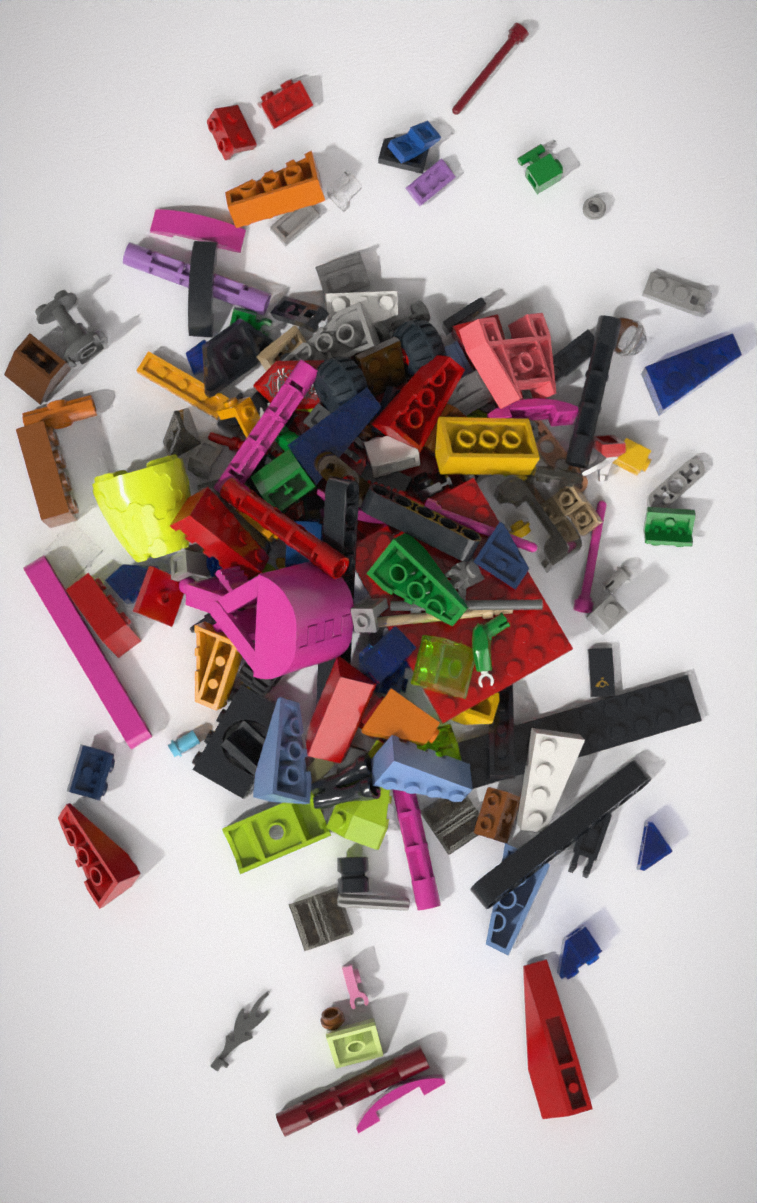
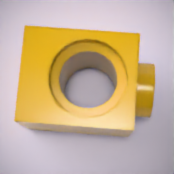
[612,438,652,476]

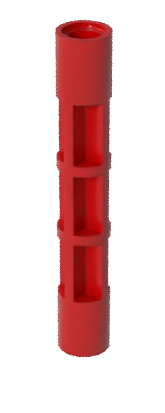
[220,478,349,579]

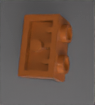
[474,787,521,844]

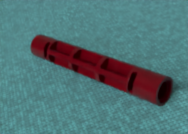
[275,1045,430,1137]

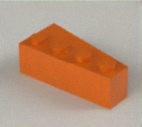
[225,150,325,228]

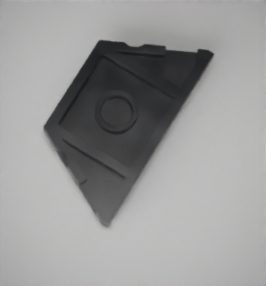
[202,318,274,398]

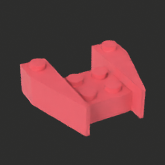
[459,313,557,409]

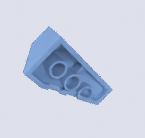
[253,697,312,804]

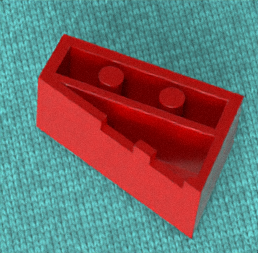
[66,572,141,658]

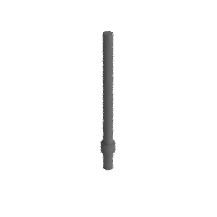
[391,599,543,613]

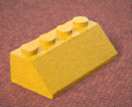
[435,417,540,475]

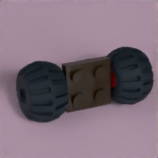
[313,319,446,417]

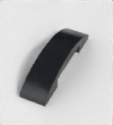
[188,241,218,338]

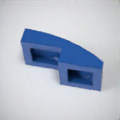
[388,120,441,164]

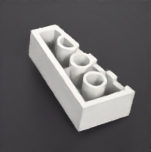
[517,728,585,832]

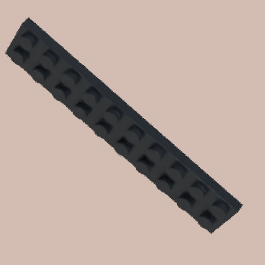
[456,675,702,789]

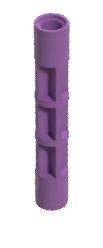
[123,242,271,315]

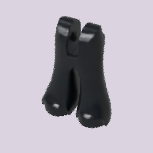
[311,753,381,809]

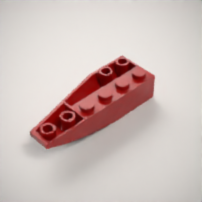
[523,959,593,1119]

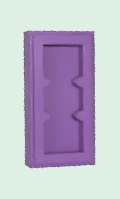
[405,158,456,207]

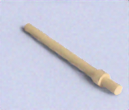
[377,610,513,627]

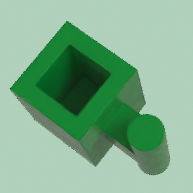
[517,144,563,195]

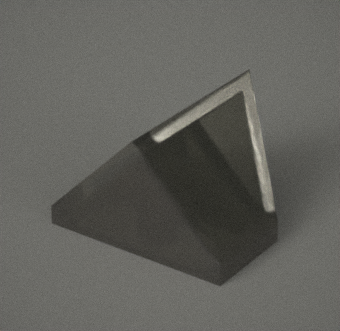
[163,407,201,457]

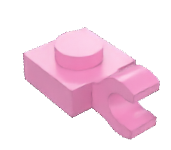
[342,964,369,1009]

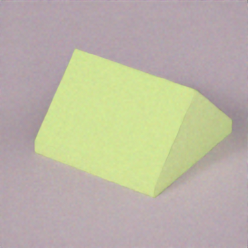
[326,1018,384,1069]

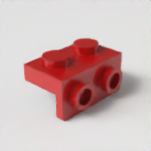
[207,105,257,161]

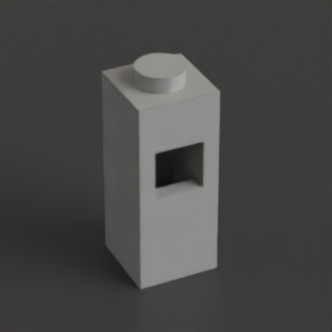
[587,595,628,635]

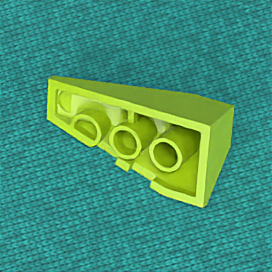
[326,740,392,850]

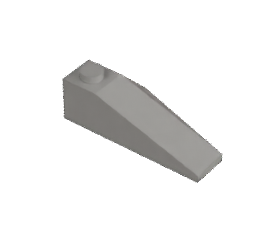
[282,302,380,363]

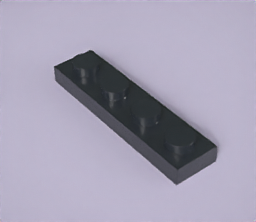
[489,685,515,779]

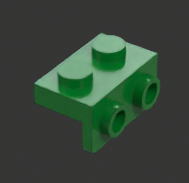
[643,507,696,547]

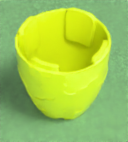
[92,454,191,562]

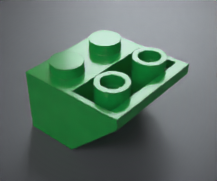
[251,448,318,513]

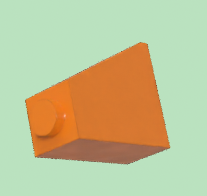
[361,689,440,746]

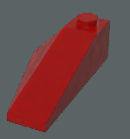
[58,803,141,909]

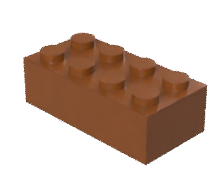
[16,421,79,529]

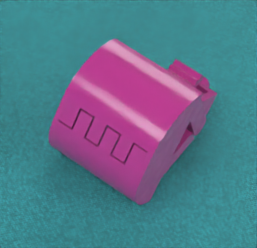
[179,561,354,679]

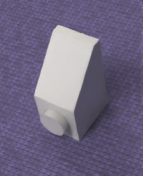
[364,436,420,478]

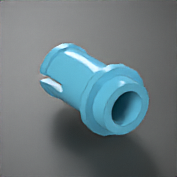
[168,730,200,757]

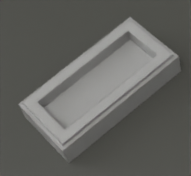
[270,205,320,247]

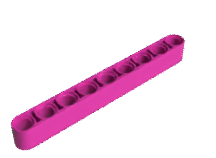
[23,555,153,750]

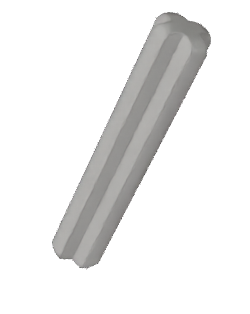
[337,893,410,911]

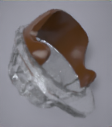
[614,317,647,356]

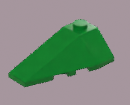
[366,533,469,626]

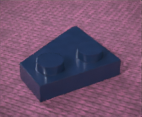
[474,521,530,590]

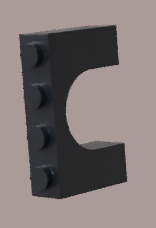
[192,685,276,799]

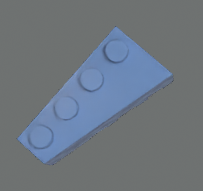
[371,735,473,802]
[485,843,551,956]

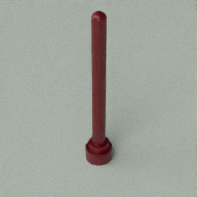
[452,22,529,115]

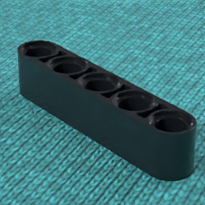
[361,484,481,562]

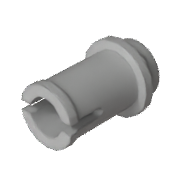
[602,564,633,594]

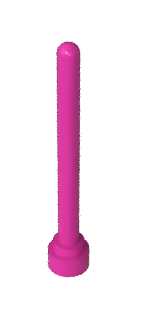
[425,498,538,553]
[573,500,607,613]

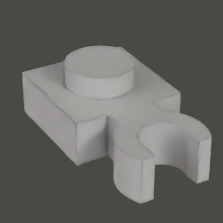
[444,558,484,590]

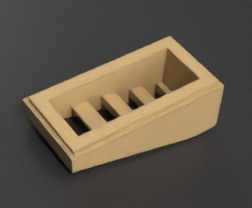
[257,326,307,371]

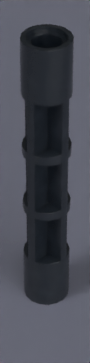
[565,315,622,469]

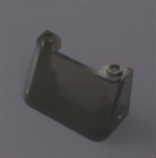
[493,473,582,573]

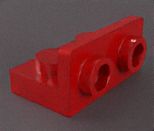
[257,78,313,129]

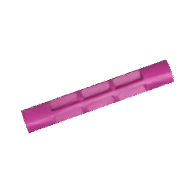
[213,359,317,493]
[392,789,441,911]

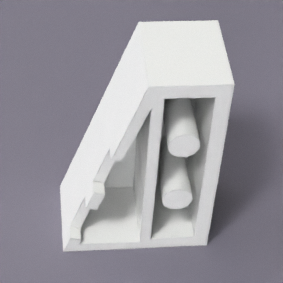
[324,291,398,325]

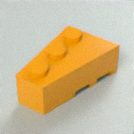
[195,622,242,711]

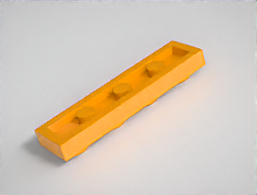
[136,351,229,420]

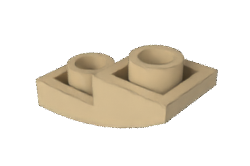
[553,482,603,536]

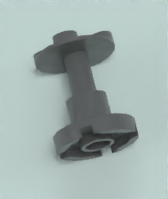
[35,289,108,367]

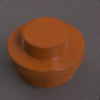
[320,1007,345,1030]

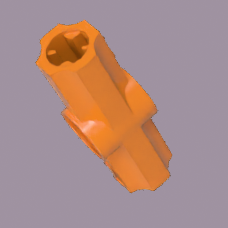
[22,395,97,429]

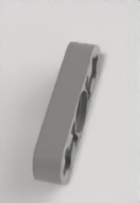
[647,458,705,508]

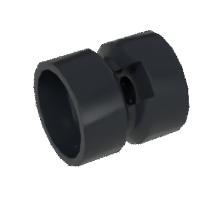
[337,857,369,893]

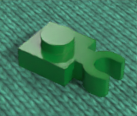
[229,306,272,336]

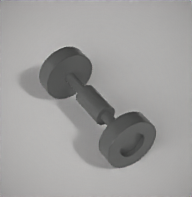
[374,300,430,343]

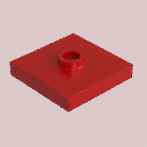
[133,566,184,627]

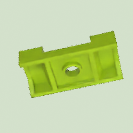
[222,790,332,875]

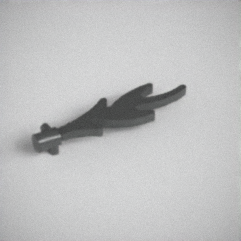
[210,992,269,1072]

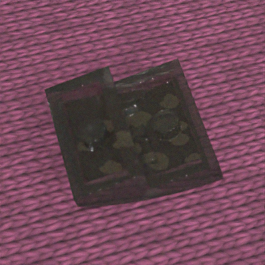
[421,796,479,855]
[289,887,354,952]

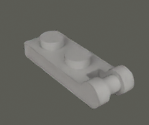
[642,272,712,317]

